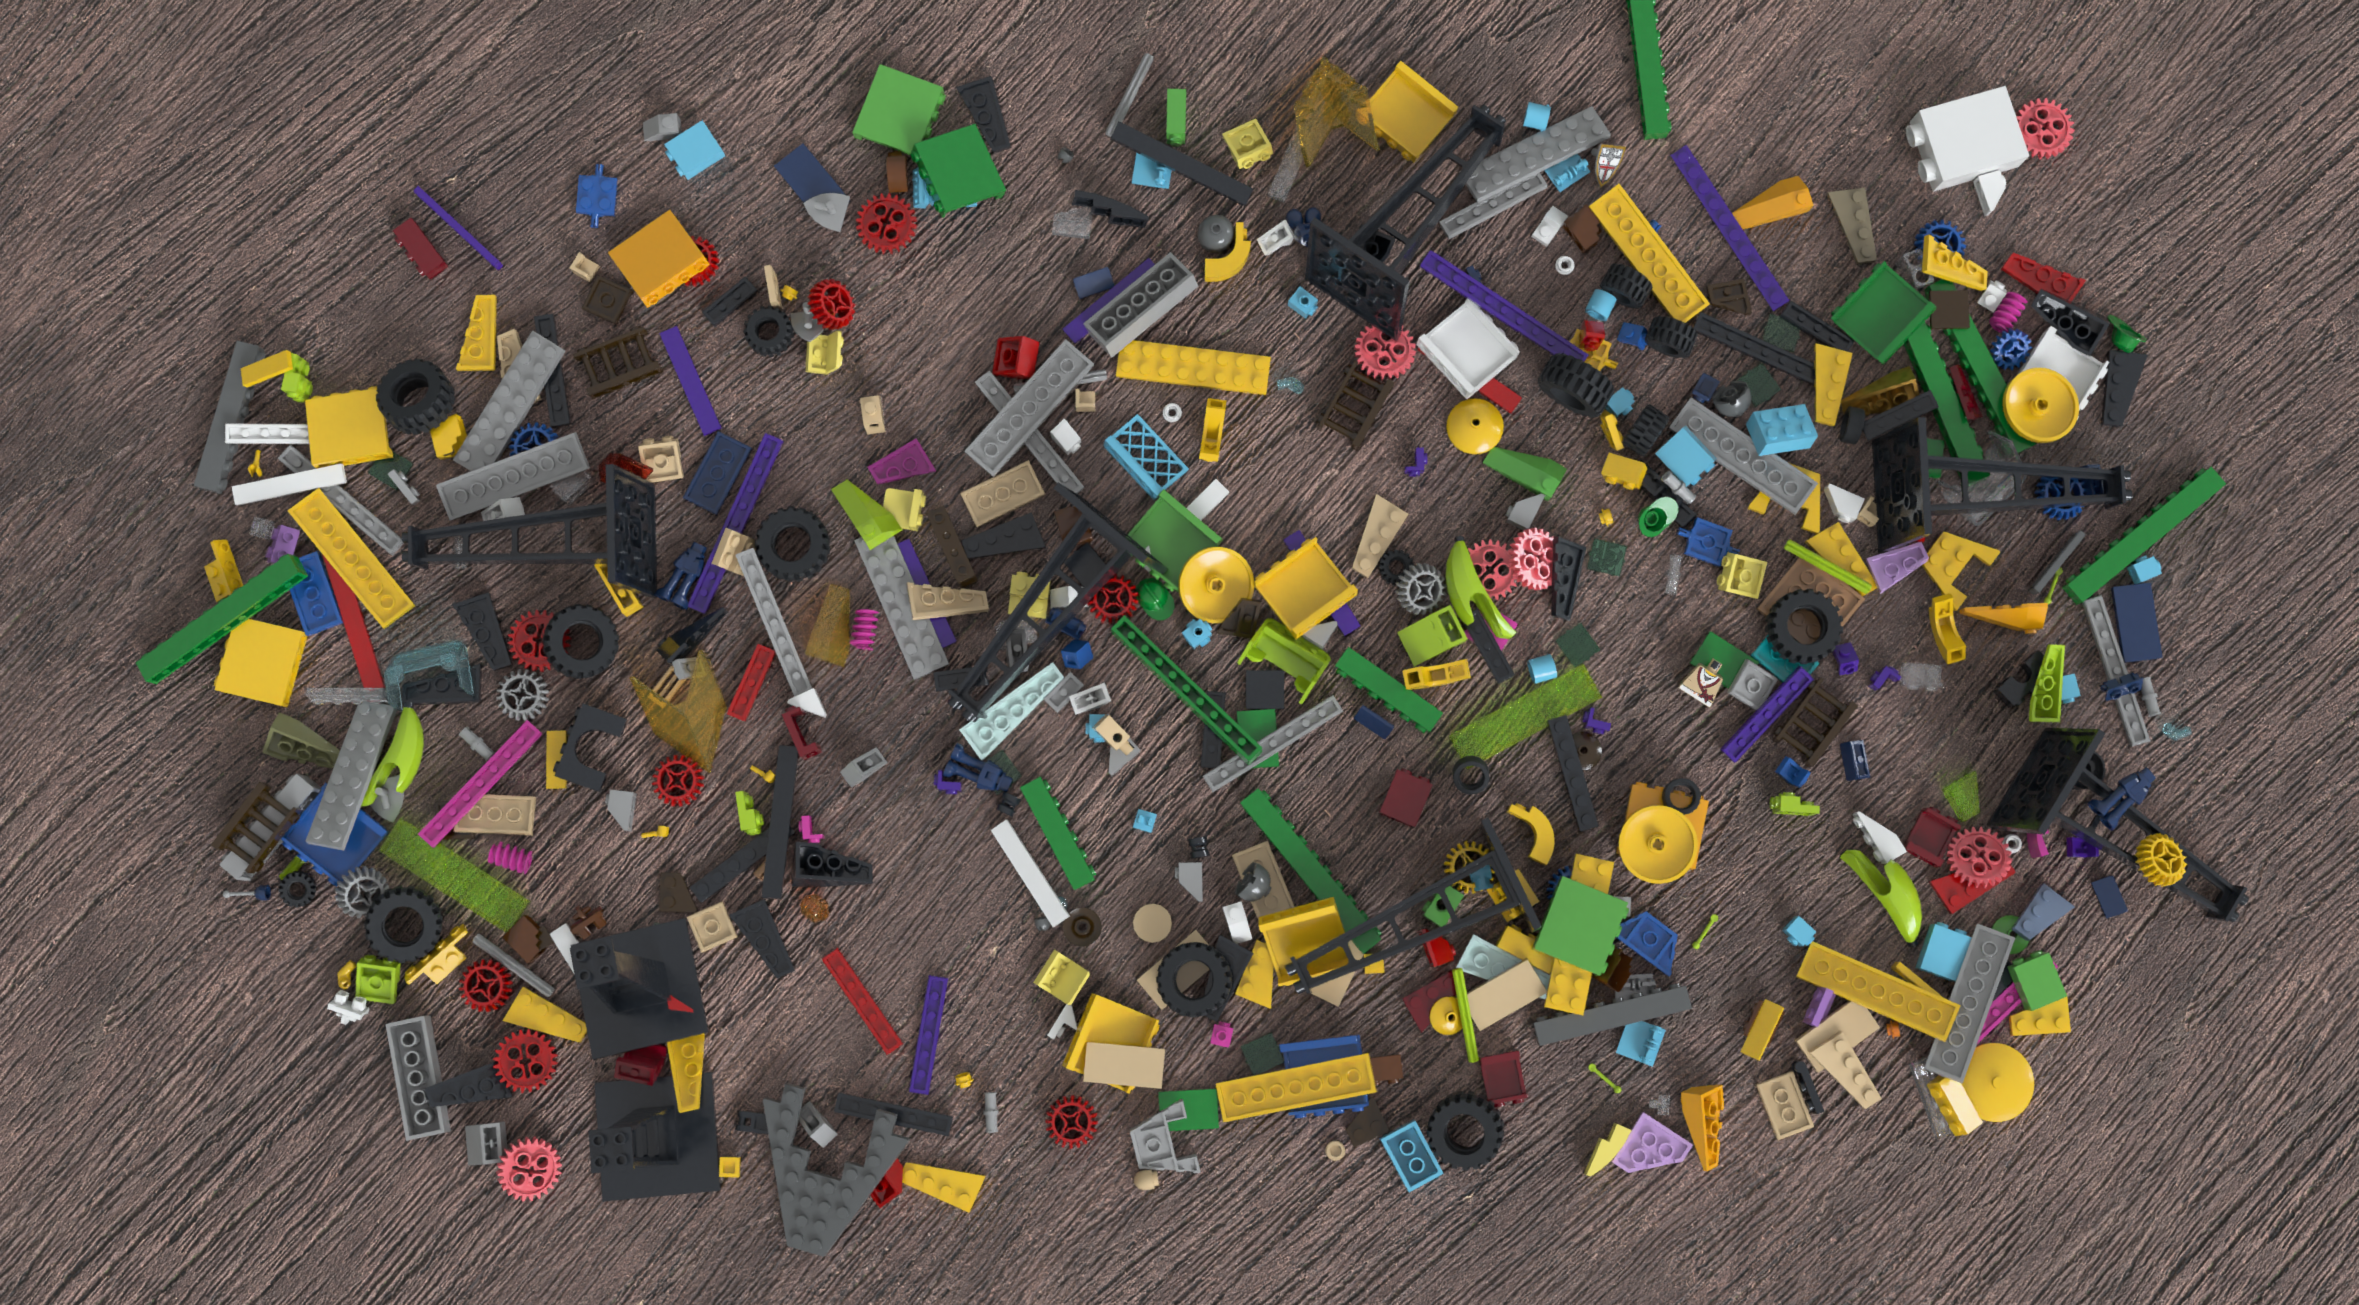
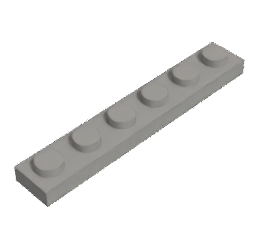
[1439,173,1547,240]

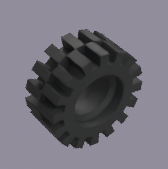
[1379,549,1414,585]
[279,871,316,908]

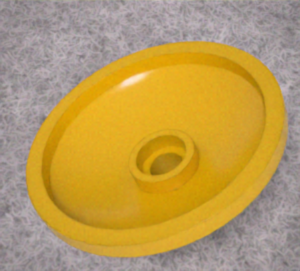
[1446,398,1504,454]

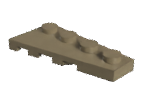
[1826,188,1877,264]

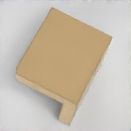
[570,252,600,283]
[1076,389,1095,412]
[1856,496,1879,527]

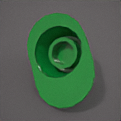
[2108,315,2147,353]
[1638,497,1678,537]
[1135,578,1175,620]

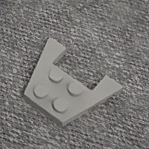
[1130,1099,1201,1173]

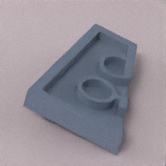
[2011,883,2075,941]

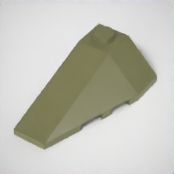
[262,712,340,768]

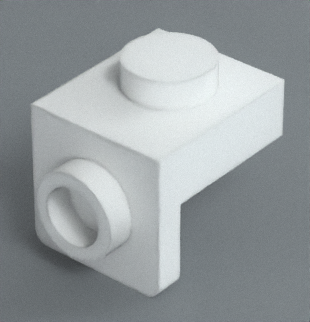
[1977,280,2007,312]

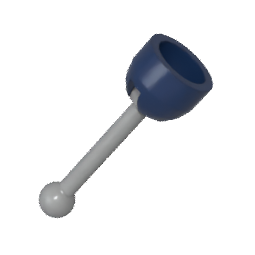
[222,885,271,901]

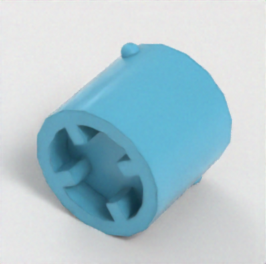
[1523,102,1551,132]
[1585,289,1617,321]
[1527,654,1557,684]

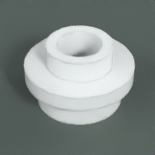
[1555,256,1574,275]
[1163,403,1182,422]
[2002,834,2022,853]

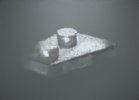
[1052,207,1093,239]

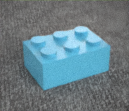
[1746,404,1818,456]
[1379,1120,1444,1192]

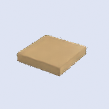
[764,265,782,311]
[687,901,738,953]

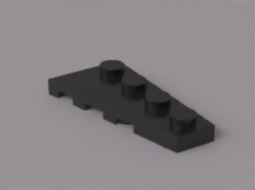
[423,1061,512,1108]

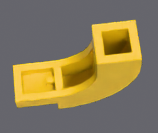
[1205,222,1251,282]
[1199,398,1227,462]
[1929,593,1966,664]
[1402,659,1471,690]
[1506,803,1554,866]

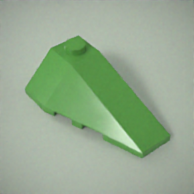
[1483,447,1567,501]

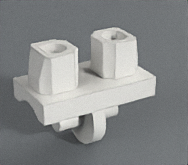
[327,990,369,1025]

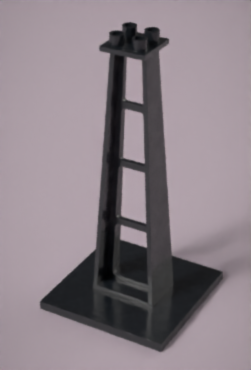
[1305,105,1506,341]
[1872,417,2132,553]
[401,464,657,598]
[947,482,1168,722]
[1986,728,2249,922]
[1284,817,1542,994]
[570,918,709,1060]
[588,1072,721,1202]

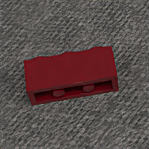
[393,218,449,279]

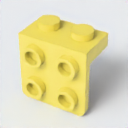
[805,331,844,375]
[883,488,926,531]
[1033,950,1090,1005]

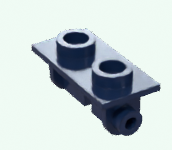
[1045,607,1087,640]
[2100,672,2144,702]

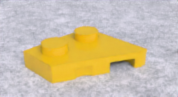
[1600,409,1624,451]

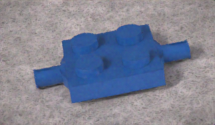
[576,164,618,228]
[1677,517,1740,567]

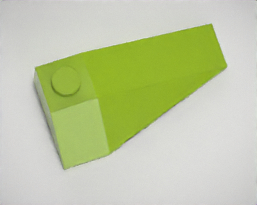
[831,480,902,550]
[2029,644,2065,722]

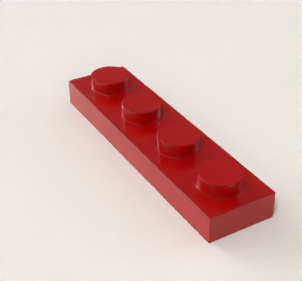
[727,644,776,722]

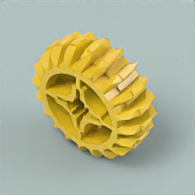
[2135,833,2187,887]
[1444,841,1495,894]

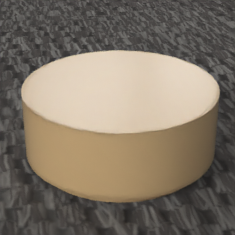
[1325,1140,1345,1161]

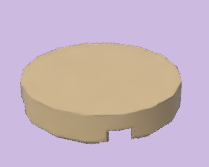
[1133,904,1172,943]

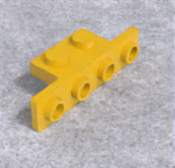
[204,539,243,602]
[404,924,468,985]

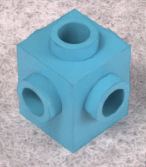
[1182,619,1213,650]

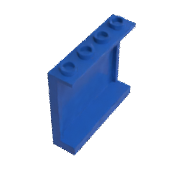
[281,783,390,887]
[1280,1035,1369,1118]

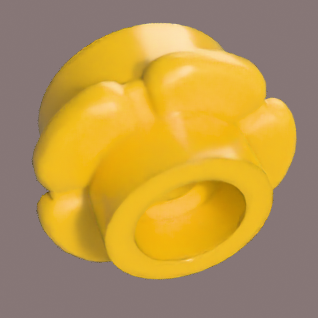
[780,285,798,301]
[1599,508,1614,526]
[955,1072,973,1088]

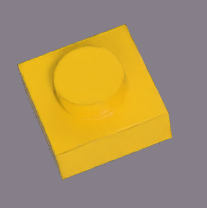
[1363,954,1384,974]
[719,1157,741,1178]

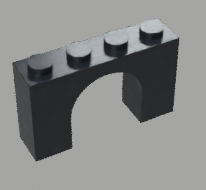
[553,703,628,792]

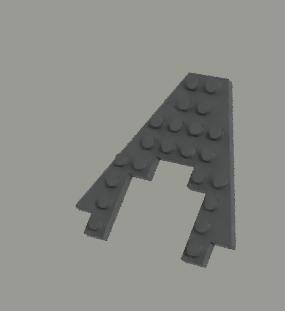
[763,1083,910,1257]

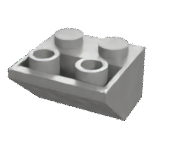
[465,1121,507,1166]

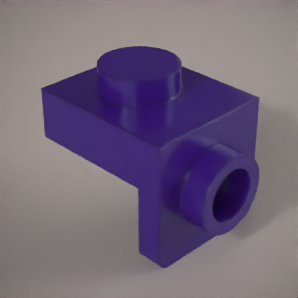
[1404,447,1428,477]
[1832,642,1859,675]
[1868,666,1902,691]
[1582,707,1611,735]
[934,770,962,795]
[2066,837,2099,858]

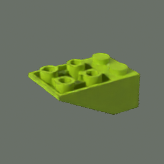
[1397,605,1467,667]

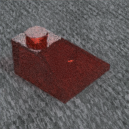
[599,453,653,483]

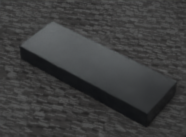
[702,276,758,327]

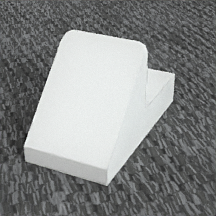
[1531,206,1568,247]
[1256,220,1294,256]
[1047,1004,1077,1039]

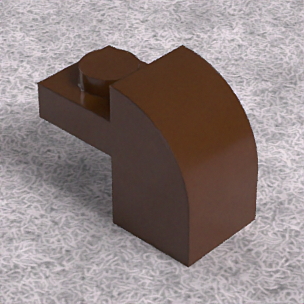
[886,151,908,193]

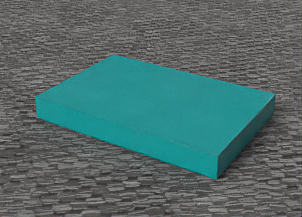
[1750,634,1820,683]

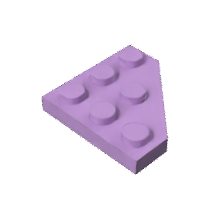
[1611,1112,1693,1173]

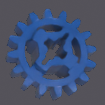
[1990,328,2032,370]

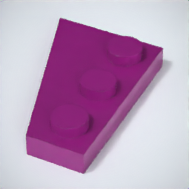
[867,438,936,484]

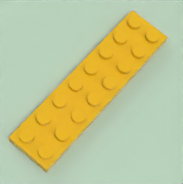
[1589,184,1710,323]
[1116,340,1271,395]
[288,488,415,629]
[1544,854,1614,1016]
[1796,941,1961,1042]
[1216,1053,1377,1122]

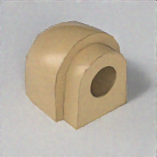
[1134,1169,1159,1190]

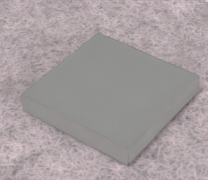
[1727,659,1778,711]

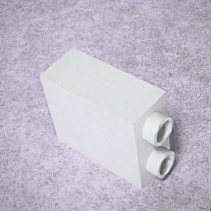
[1906,86,2029,192]

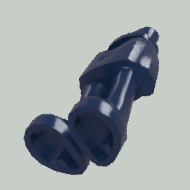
[1286,207,1321,247]
[654,542,707,611]
[943,743,1013,792]
[2087,767,2156,831]

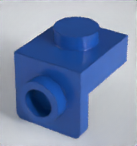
[1617,322,1648,350]
[1775,756,1811,788]

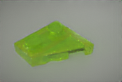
[1941,771,1980,823]

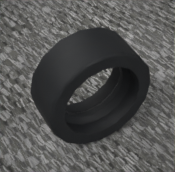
[1839,406,1865,445]
[1452,756,1490,795]
[1662,778,1701,815]

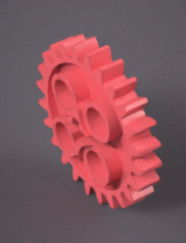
[2016,98,2075,159]
[1354,325,1416,381]
[1508,528,1554,591]
[1468,539,1518,600]
[1946,827,2012,888]
[496,1136,562,1201]

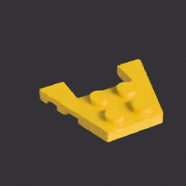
[1747,463,1820,534]
[1922,532,2000,611]

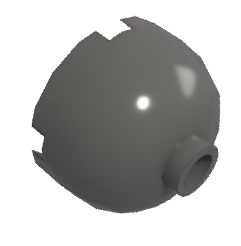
[1197,214,1235,254]
[1712,381,1752,417]
[1235,862,1271,902]

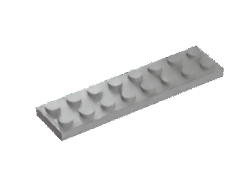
[1459,106,1611,203]
[453,330,566,471]
[964,339,1094,477]
[1669,398,1818,515]
[436,432,590,521]
[854,536,950,680]
[306,700,397,851]
[1924,923,2015,1084]

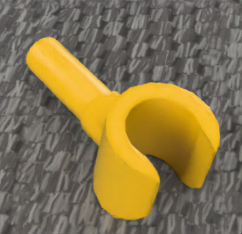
[248,450,262,477]
[750,765,776,783]
[641,826,669,838]

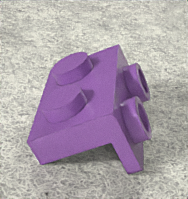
[265,525,300,564]
[1803,987,1836,1027]

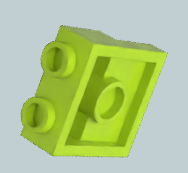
[281,353,313,403]
[735,791,764,835]
[1769,792,1820,816]
[355,955,401,1004]

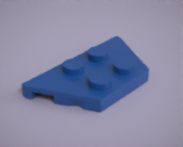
[1615,911,1678,977]

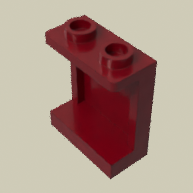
[781,706,822,760]
[1378,768,1433,828]
[1903,806,1961,868]
[614,1044,667,1086]
[1479,1050,1528,1108]

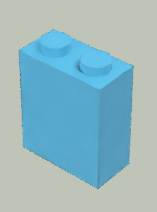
[664,120,725,180]
[1655,426,1717,487]
[1915,922,1972,982]

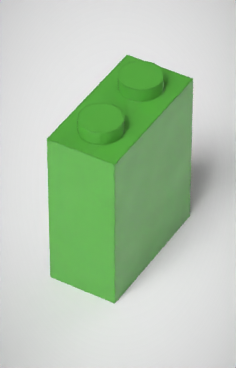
[1166,89,1186,147]
[2007,950,2067,1011]

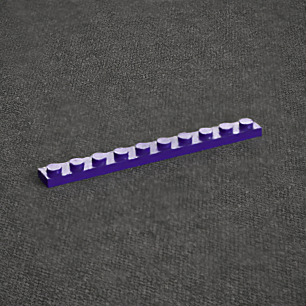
[1670,145,1790,312]
[1419,250,1589,362]
[688,433,783,615]

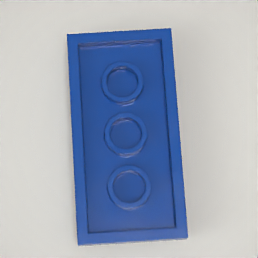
[290,551,343,636]

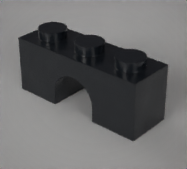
[1993,650,2044,708]

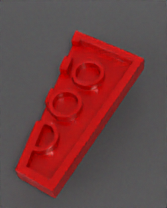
[2001,253,2086,302]
[1929,859,2016,914]

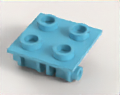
[1132,153,1172,189]
[1544,154,1590,192]
[1616,1021,1666,1067]

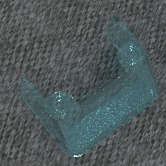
[384,640,474,712]

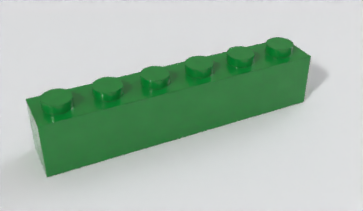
[1334,647,1443,734]
[1020,777,1096,891]

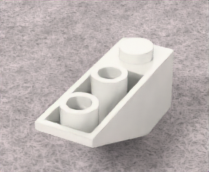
[1852,811,1907,864]

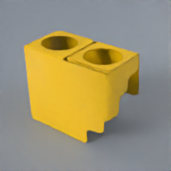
[430,414,467,460]

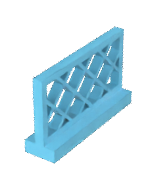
[1103,414,1189,501]

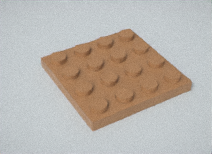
[1757,557,1865,644]

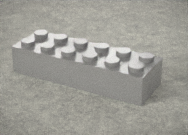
[1083,252,1198,358]
[219,774,321,881]
[385,1016,451,1141]

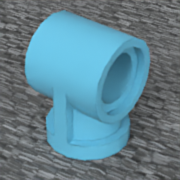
[1470,865,1493,891]

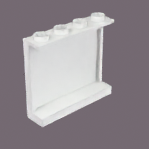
[1416,299,1520,399]
[2016,326,2109,420]

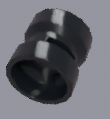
[996,792,1021,817]
[1188,837,1210,859]

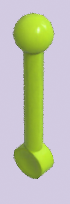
[2044,568,2063,604]
[1692,914,1718,949]
[1588,1064,1622,1093]

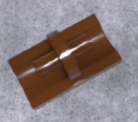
[570,905,607,940]

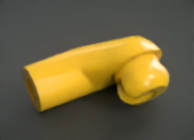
[337,960,357,990]

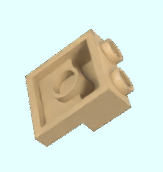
[638,436,684,482]
[711,528,756,576]

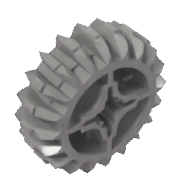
[1395,563,1447,615]
[496,669,549,721]
[335,866,389,918]

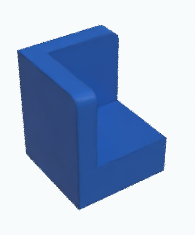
[1061,640,1093,669]

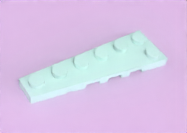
[959,662,1064,761]
[1455,934,1550,999]

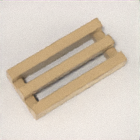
[648,665,686,708]

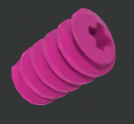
[1989,292,2028,334]
[850,609,879,651]
[488,841,532,874]

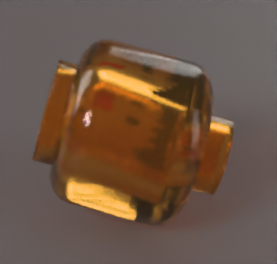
[800,894,829,923]

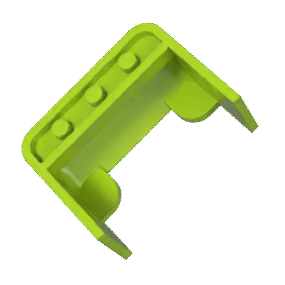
[1237,618,1331,704]

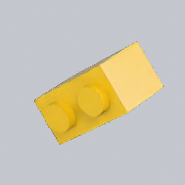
[1601,453,1647,490]

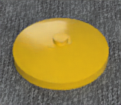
[2003,368,2079,443]
[1178,546,1254,624]
[1618,805,1698,884]
[1962,1043,2034,1122]

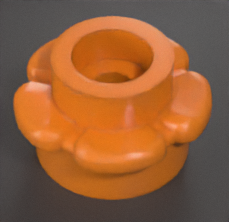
[1886,1019,1900,1039]

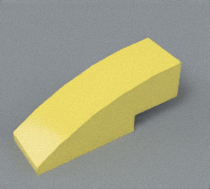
[1584,1123,1631,1176]

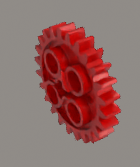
[856,193,917,255]
[507,610,572,672]
[493,1029,558,1093]

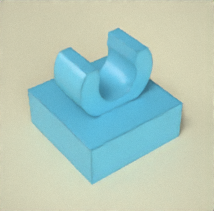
[1133,809,1157,833]

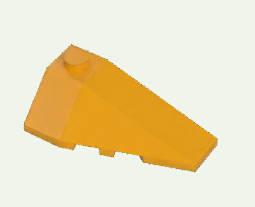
[1732,176,1814,230]
[1960,603,2048,634]
[1681,1084,1724,1171]

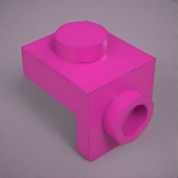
[799,816,824,843]
[1210,1021,1233,1048]

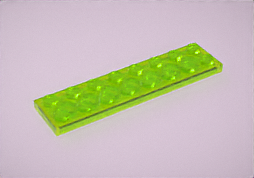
[1448,664,1602,770]
[379,818,530,933]

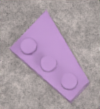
[1866,542,1929,594]

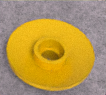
[1429,996,1462,1035]

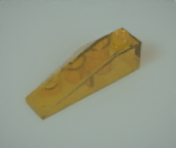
[805,584,850,667]

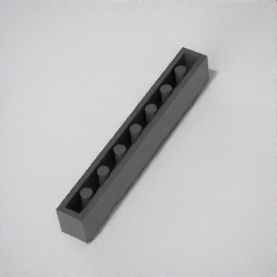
[193,341,265,495]
[1532,983,1692,1046]

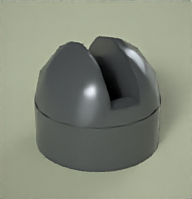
[1058,147,1074,164]
[1034,916,1050,931]

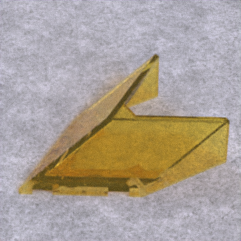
[1294,56,1380,168]
[629,650,727,774]

